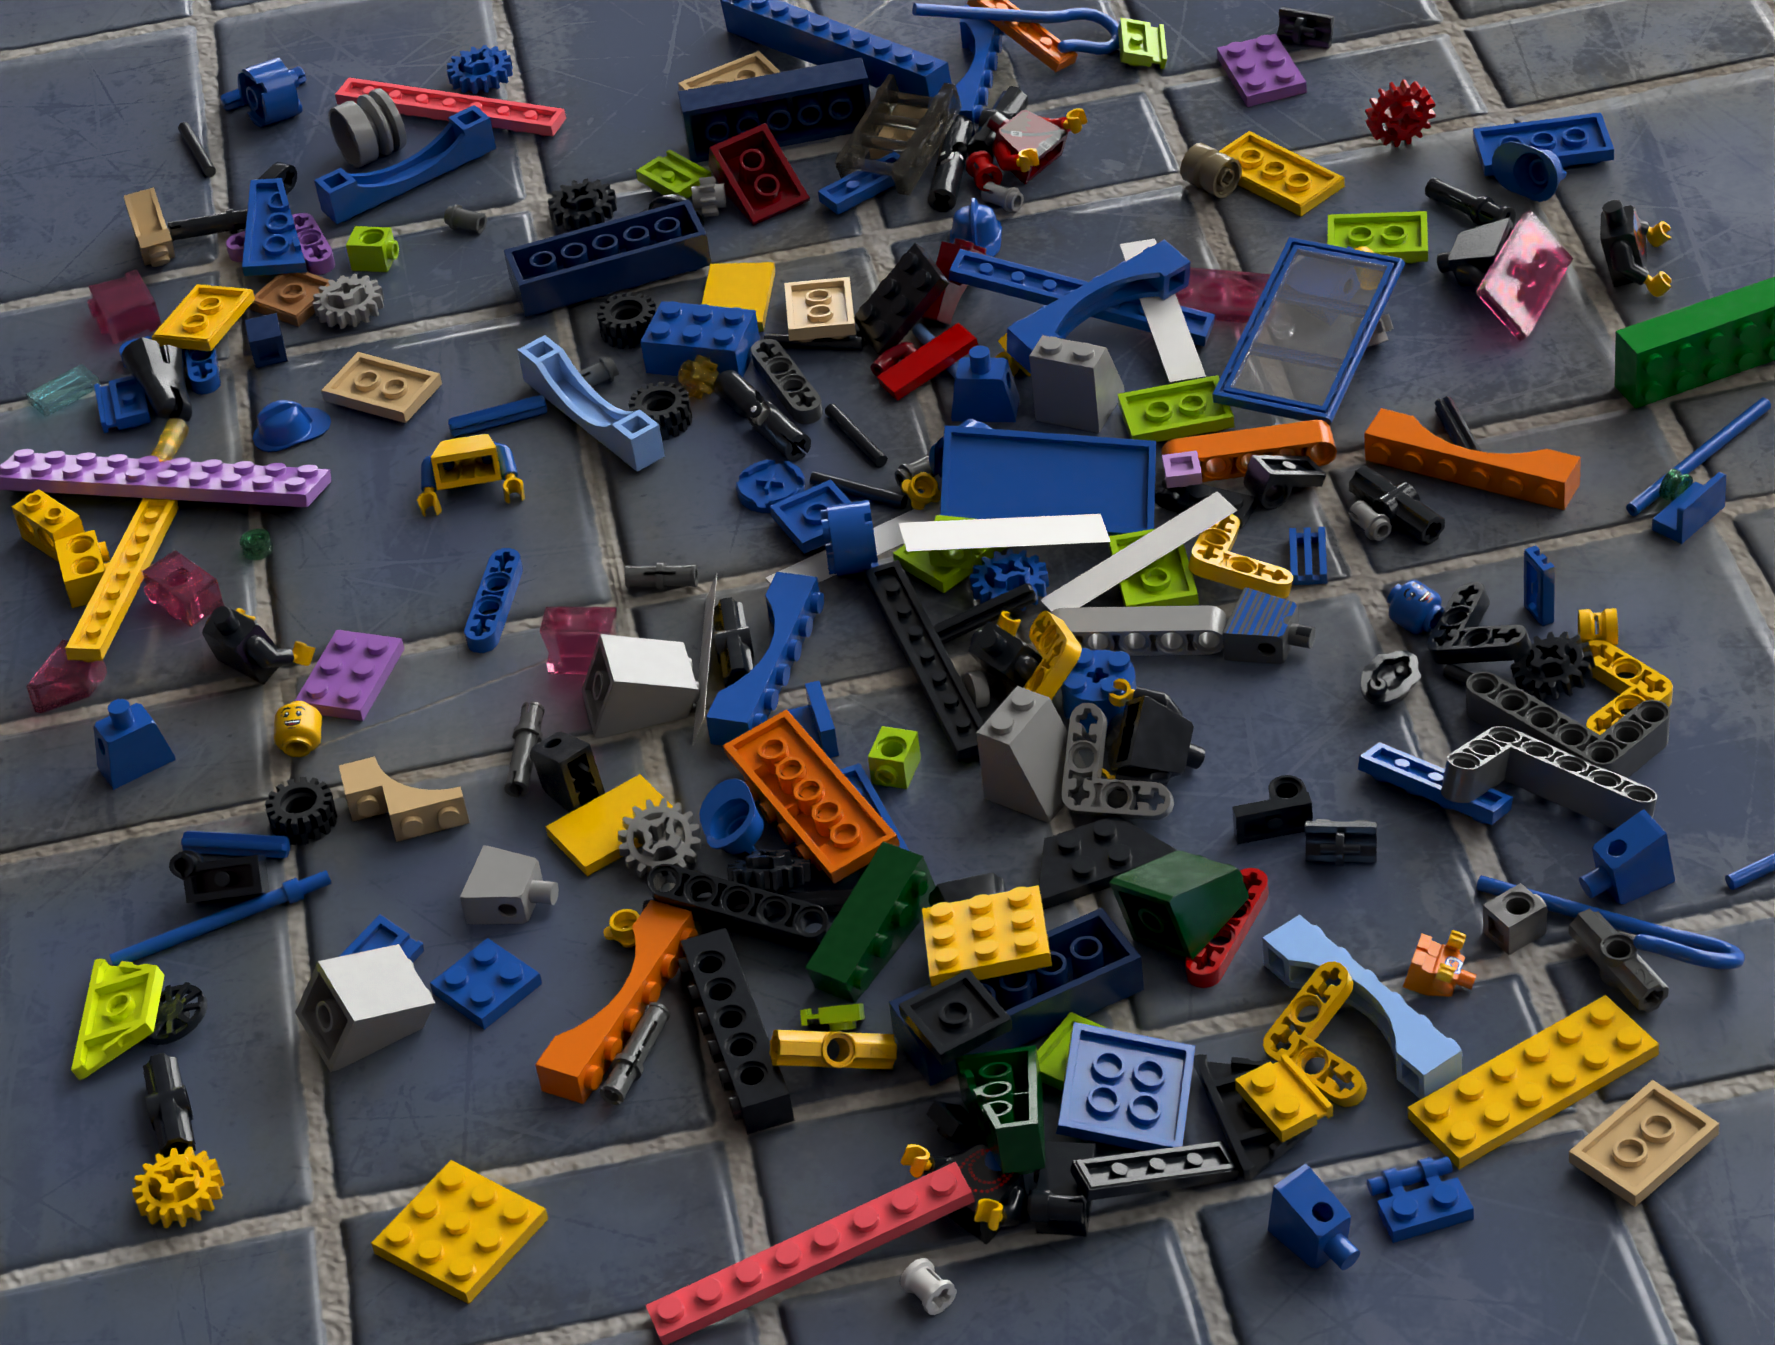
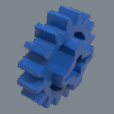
[447,45,513,94]
[970,549,1049,611]

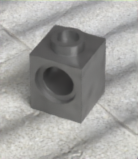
[1483,883,1548,955]

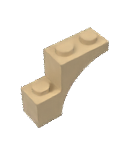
[124,187,175,267]
[339,756,470,842]

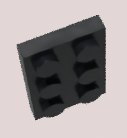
[854,243,949,355]

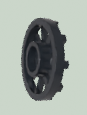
[144,982,207,1045]

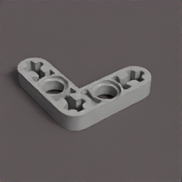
[1061,703,1174,820]

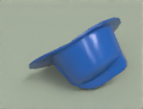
[1492,141,1567,202]
[950,198,1002,257]
[253,400,331,452]
[699,778,764,855]

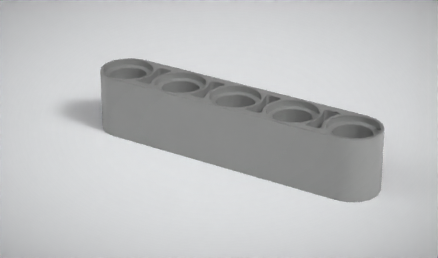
[1050,605,1226,656]

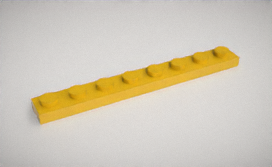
[65,498,179,662]

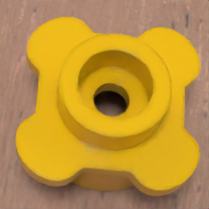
[901,472,941,510]
[603,909,640,948]

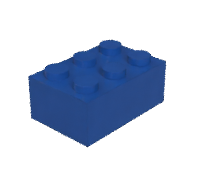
[640,301,760,380]

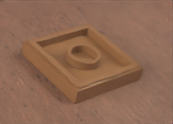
[249,272,329,327]

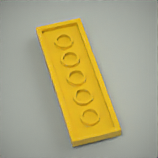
[1407,995,1659,1170]

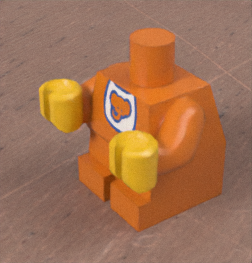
[1403,930,1477,997]

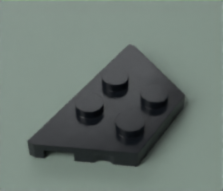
[1039,815,1177,910]
[1194,1054,1312,1182]

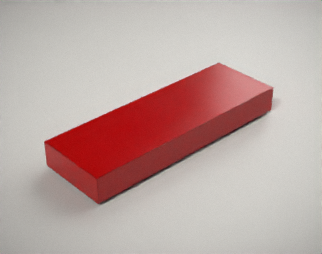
[877,322,979,401]

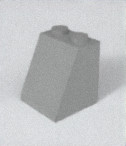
[1029,335,1125,433]
[581,634,700,738]
[976,686,1087,823]
[295,944,435,1072]

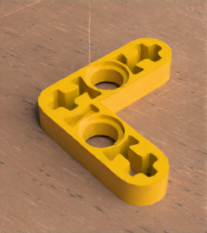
[1188,514,1293,599]
[1023,611,1082,700]
[1586,640,1673,735]
[1263,961,1367,1107]

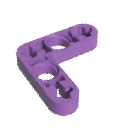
[226,213,335,275]

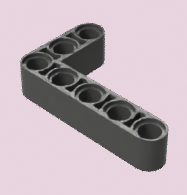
[1466,672,1670,778]
[1441,726,1657,829]

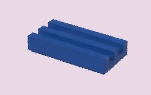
[1289,527,1328,585]
[1524,545,1555,626]

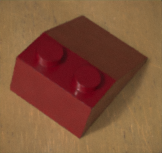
[708,123,810,225]

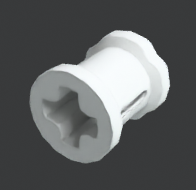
[900,1258,957,1315]

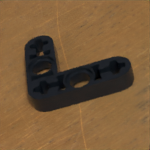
[1427,582,1532,664]

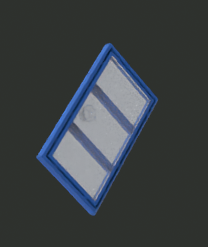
[1212,237,1405,425]

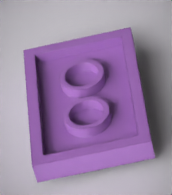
[1217,34,1307,107]
[295,630,404,721]

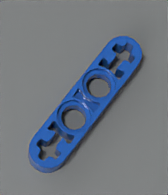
[464,548,523,653]

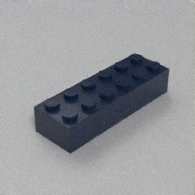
[678,57,873,163]
[504,199,712,317]
[889,907,1144,1086]

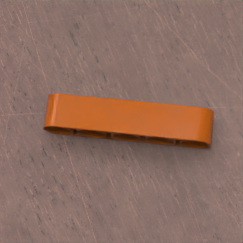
[1161,420,1337,482]

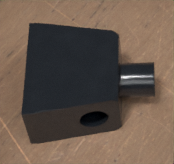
[530,731,605,813]

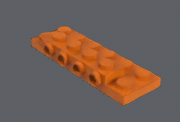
[723,709,900,884]

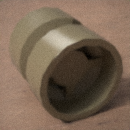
[1180,143,1242,198]

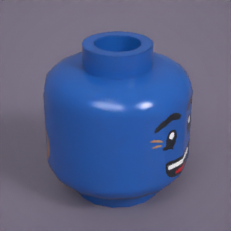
[1387,580,1444,635]

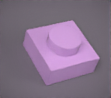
[1162,451,1202,488]

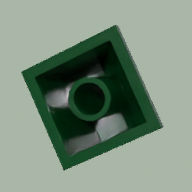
[1109,850,1250,960]

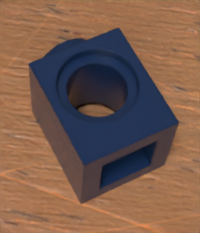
[245,313,288,368]

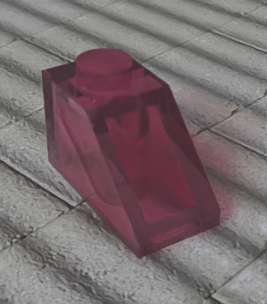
[26,639,107,713]

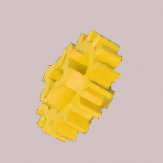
[132,1147,224,1228]

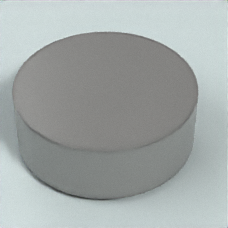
[964,670,990,708]

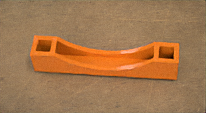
[1364,408,1581,510]
[535,900,698,1104]

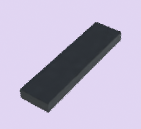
[1070,1141,1240,1201]

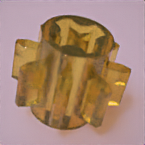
[678,355,720,399]

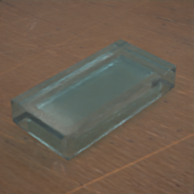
[26,364,101,417]

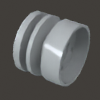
[329,88,407,168]

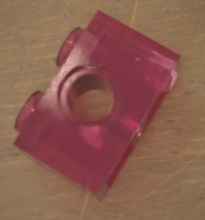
[142,550,224,627]

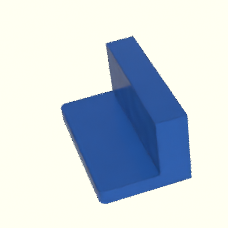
[1652,472,1726,544]
[788,680,839,758]

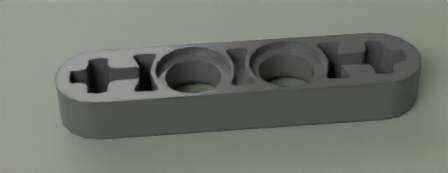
[751,339,823,424]

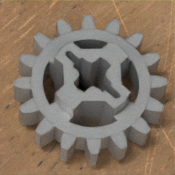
[313,274,384,329]
[618,798,701,878]

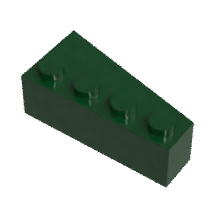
[805,841,936,1003]
[955,1045,1045,1175]

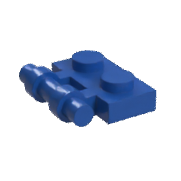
[1367,1156,1474,1243]

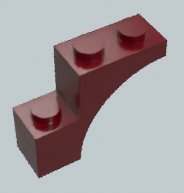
[921,238,991,325]

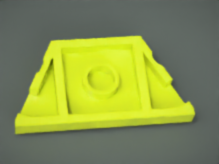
[71,958,165,1080]

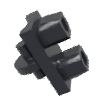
[1277,7,1334,48]
[1305,819,1377,867]

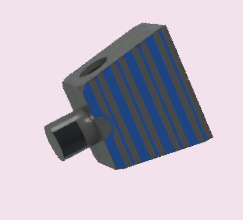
[1223,587,1316,664]

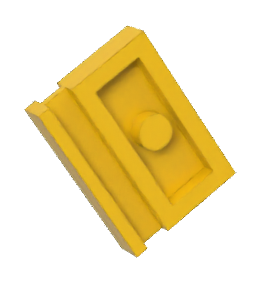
[1235,1053,1333,1142]

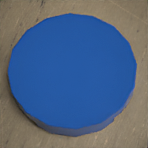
[736,460,805,513]

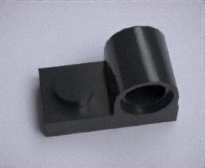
[1243,455,1326,510]
[1232,775,1313,845]

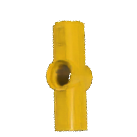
[769,1030,897,1070]

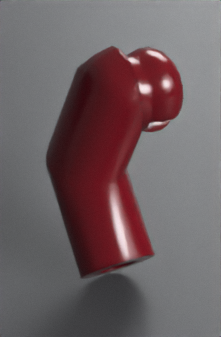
[870,341,917,376]

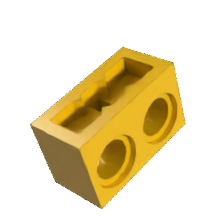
[12,489,85,562]
[54,530,111,608]

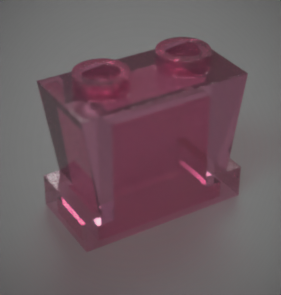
[87,269,162,344]
[539,607,617,674]

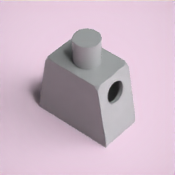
[460,845,559,924]

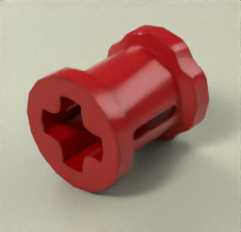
[966,151,1003,191]

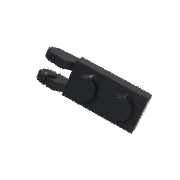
[1155,477,1257,529]

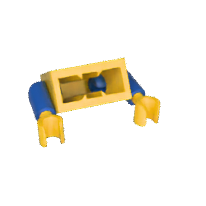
[417,434,525,517]

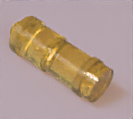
[150,418,189,462]

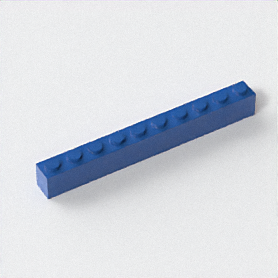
[720,0,954,109]

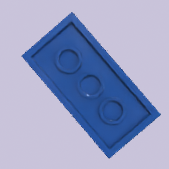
[1473,112,1614,176]

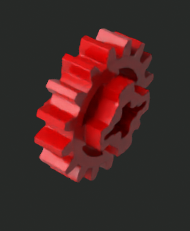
[1365,79,1436,147]

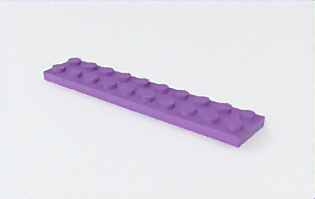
[0,449,331,507]

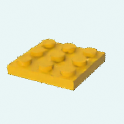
[922,885,1052,987]
[371,1160,548,1304]

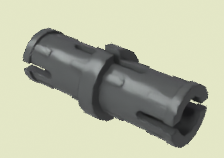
[624,562,699,590]

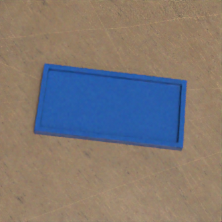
[940,425,1156,536]

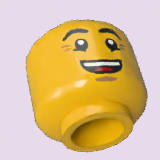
[274,701,322,757]

